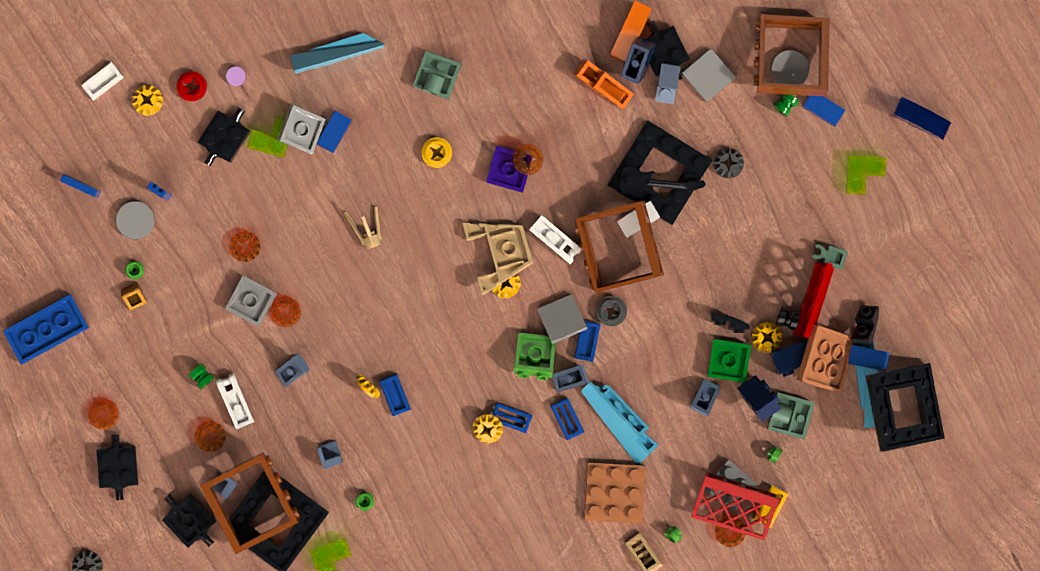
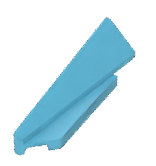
[290,33,385,74]
[855,340,879,428]
[581,382,658,465]

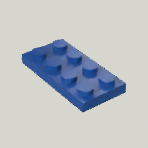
[3,294,90,365]

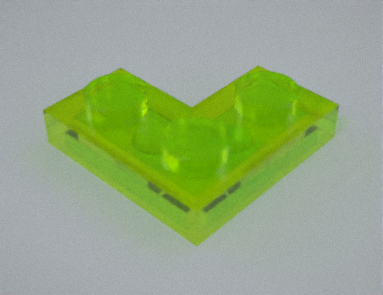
[247,117,288,159]
[846,155,887,195]
[309,538,352,571]

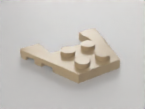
[463,223,533,295]

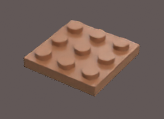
[797,324,856,394]
[585,462,645,524]

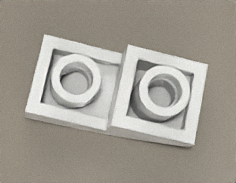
[617,201,660,238]

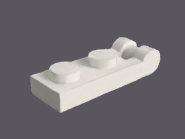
[529,215,581,264]
[216,373,255,430]

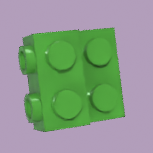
[514,333,556,380]

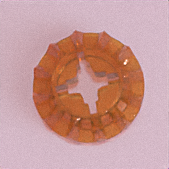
[513,144,544,175]
[230,231,261,262]
[270,297,301,327]
[88,399,119,430]
[195,421,226,452]
[715,516,745,547]

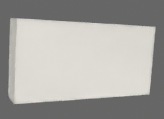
[81,62,124,101]

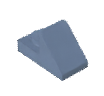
[655,63,680,104]
[275,354,310,388]
[552,365,589,393]
[690,379,721,417]

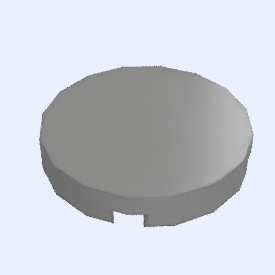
[771,50,809,85]
[116,201,155,240]

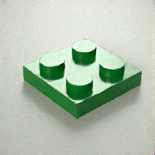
[707,339,751,383]

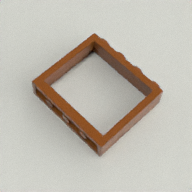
[754,14,830,97]
[575,201,664,293]
[200,452,300,554]

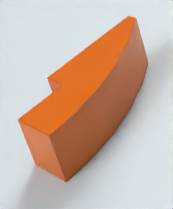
[610,1,652,62]
[573,59,634,109]

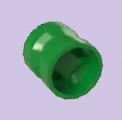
[772,94,799,117]
[188,363,215,390]

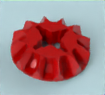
[176,71,207,102]

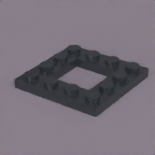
[607,120,712,225]
[865,363,945,452]
[222,470,329,571]

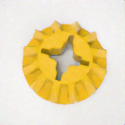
[132,85,163,116]
[422,137,452,168]
[492,271,521,298]
[752,322,782,353]
[355,374,380,398]
[472,414,503,444]

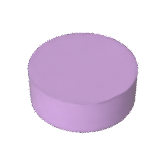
[226,67,246,86]

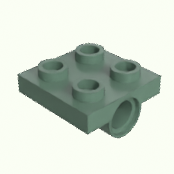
[413,51,462,100]
[767,392,815,440]

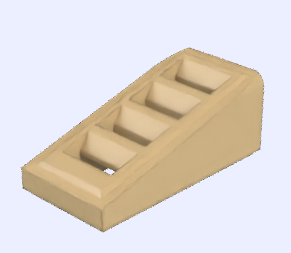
[625,533,663,571]

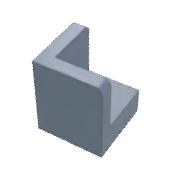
[316,441,343,469]
[212,470,239,499]

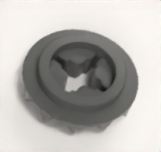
[713,148,744,179]
[596,296,627,326]
[72,551,103,571]

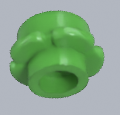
[125,261,144,280]
[766,446,783,463]
[355,492,374,511]
[664,526,682,544]

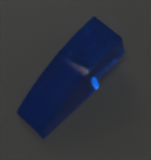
[892,97,951,140]

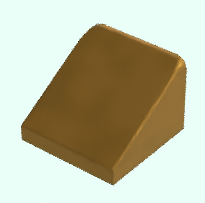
[120,282,147,311]

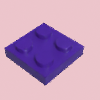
[486,146,533,193]

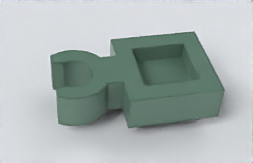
[811,244,848,270]

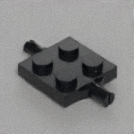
[646,21,690,80]
[198,107,251,167]
[96,434,138,500]
[162,493,217,548]

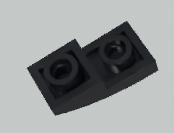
[851,305,879,345]
[710,313,750,333]

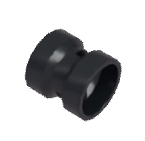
[776,307,800,331]

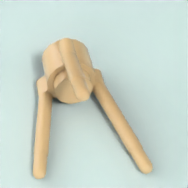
[344,206,382,249]

